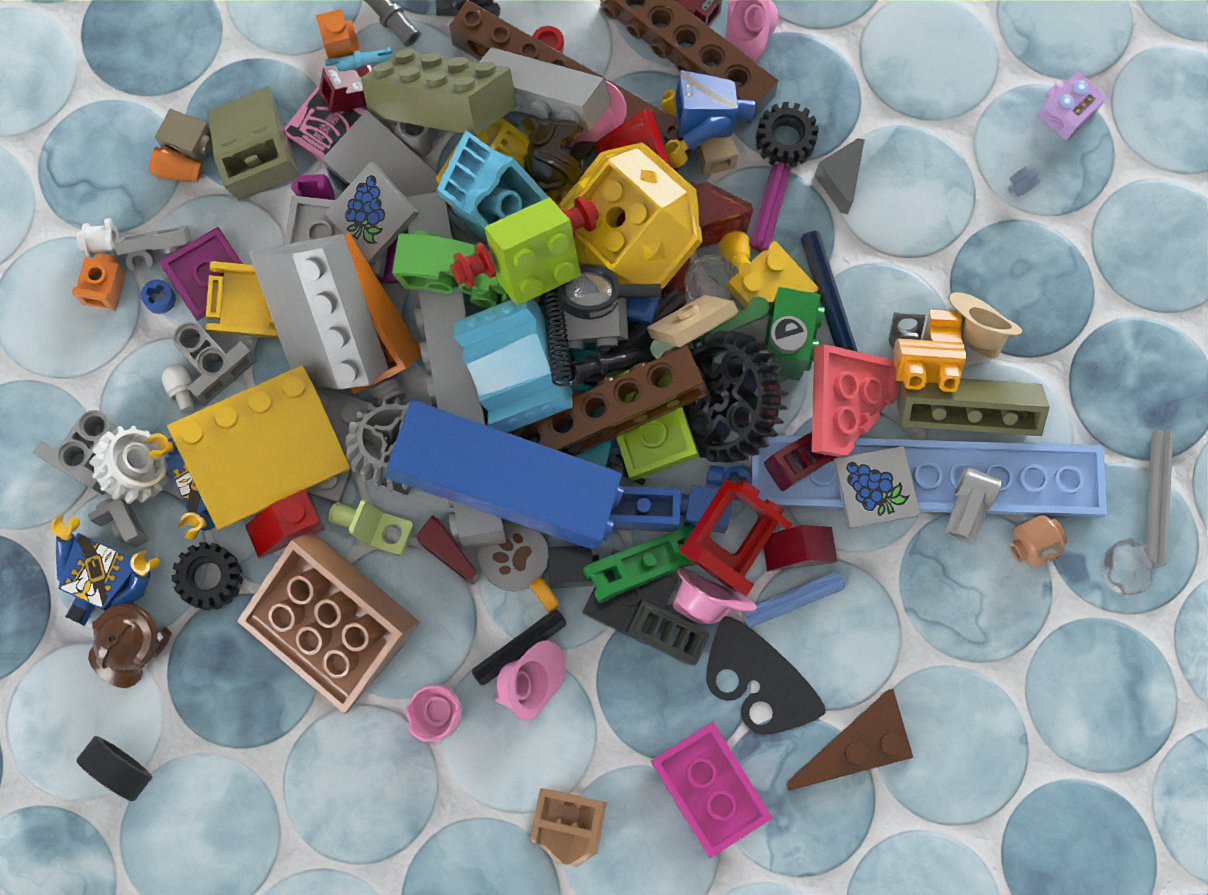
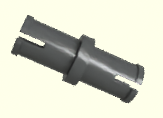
[364,0,421,47]

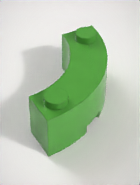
[392,230,511,310]

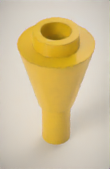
[718,231,752,276]

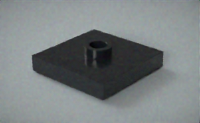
[582,549,678,645]

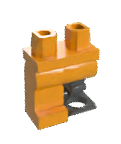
[889,310,966,392]

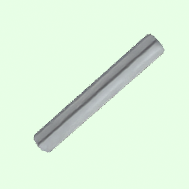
[1145,430,1173,568]

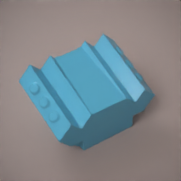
[437,130,548,244]
[453,299,573,433]

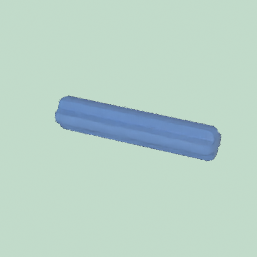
[743,571,845,627]

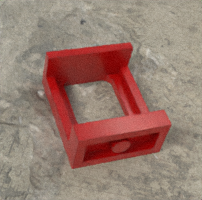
[679,480,792,597]

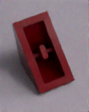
[763,525,838,572]

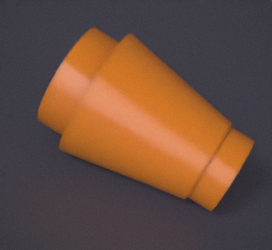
[149,146,203,183]

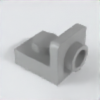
[88,497,148,548]

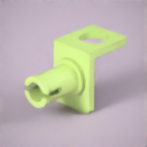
[328,500,415,556]

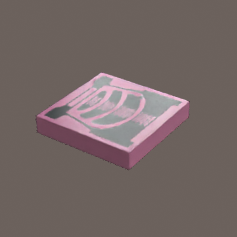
[284,84,366,162]

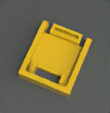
[205,261,279,339]

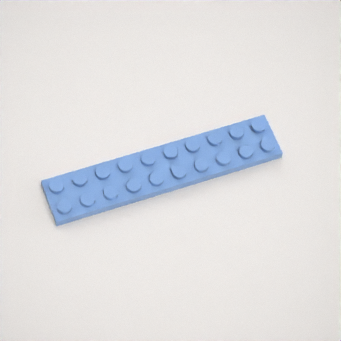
[751,436,1107,517]

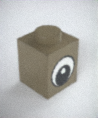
[155,108,213,163]

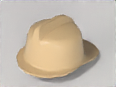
[949,292,1022,359]

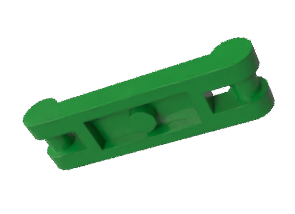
[650,296,770,358]
[583,525,696,603]

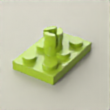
[600,361,700,481]

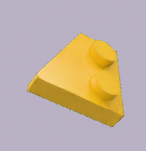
[724,241,819,309]

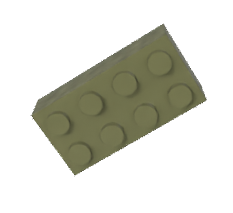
[361,49,517,136]

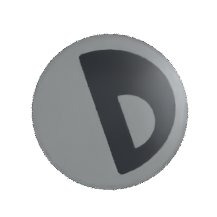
[770,316,807,354]

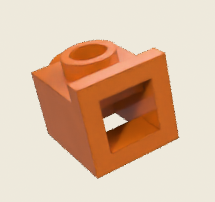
[316,9,360,59]
[72,253,126,311]

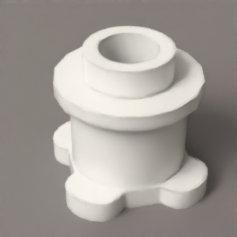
[76,218,119,258]

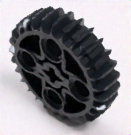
[683,331,789,463]

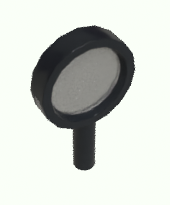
[558,264,661,320]

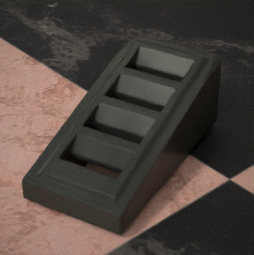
[625,600,710,666]

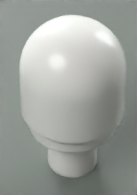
[162,364,194,413]

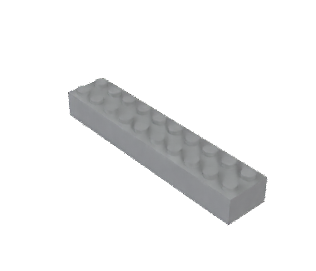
[403,192,507,551]

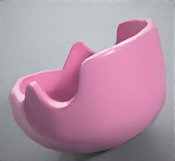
[405,685,462,742]

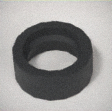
[76,736,152,801]

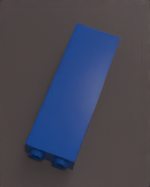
[384,399,624,550]

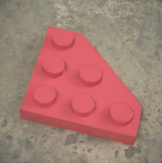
[812,344,899,457]

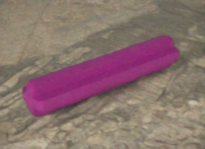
[750,162,791,253]

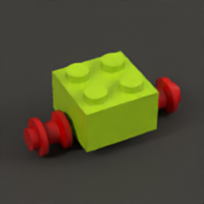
[450,196,599,306]

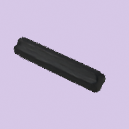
[604,288,687,355]
[472,609,567,686]

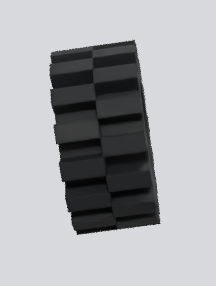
[755,102,819,168]
[171,542,243,611]

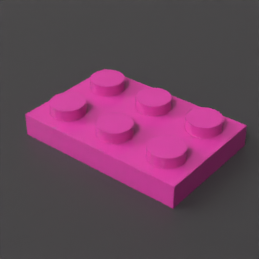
[650,722,773,858]

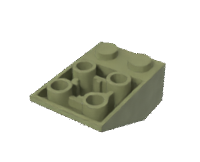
[207,86,301,201]

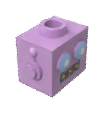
[1037,71,1107,142]

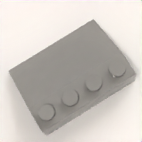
[249,234,388,389]

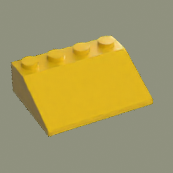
[167,365,350,531]

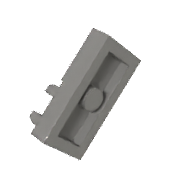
[114,225,191,270]

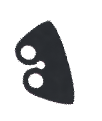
[706,616,826,735]

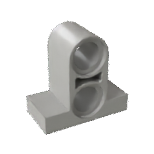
[173,322,257,406]
[33,410,118,495]

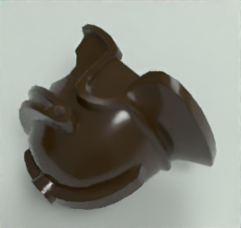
[521,116,599,192]

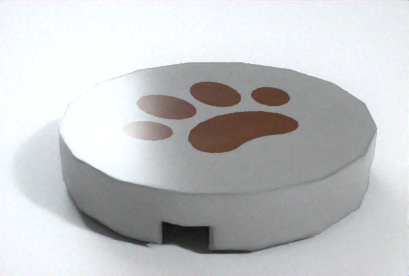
[478,521,549,592]

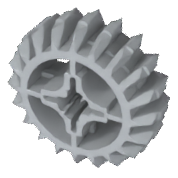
[345,397,410,492]

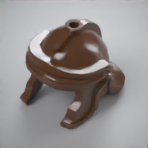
[88,603,172,689]

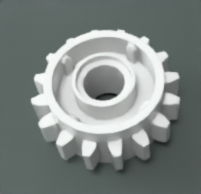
[90,426,170,504]

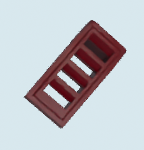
[764,431,840,492]
[416,515,479,585]

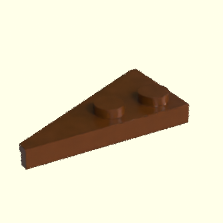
[786,689,914,791]

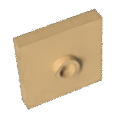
[646,295,739,347]

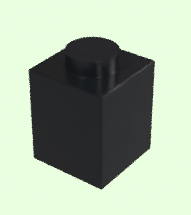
[548,546,599,589]

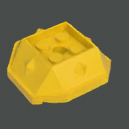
[558,143,702,294]

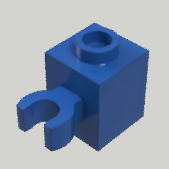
[680,465,733,534]

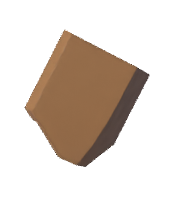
[530,788,607,867]

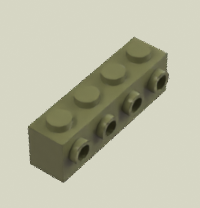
[897,378,1050,436]

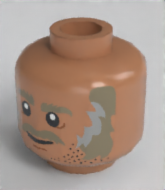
[1010,515,1067,567]

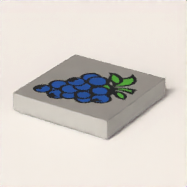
[325,162,419,264]
[833,446,921,530]

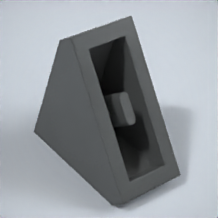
[814,138,865,214]

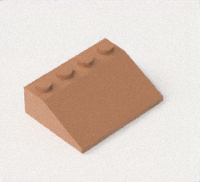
[237,531,420,714]

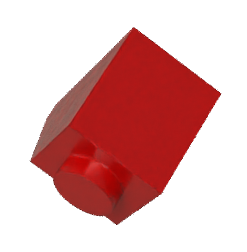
[245,490,325,559]

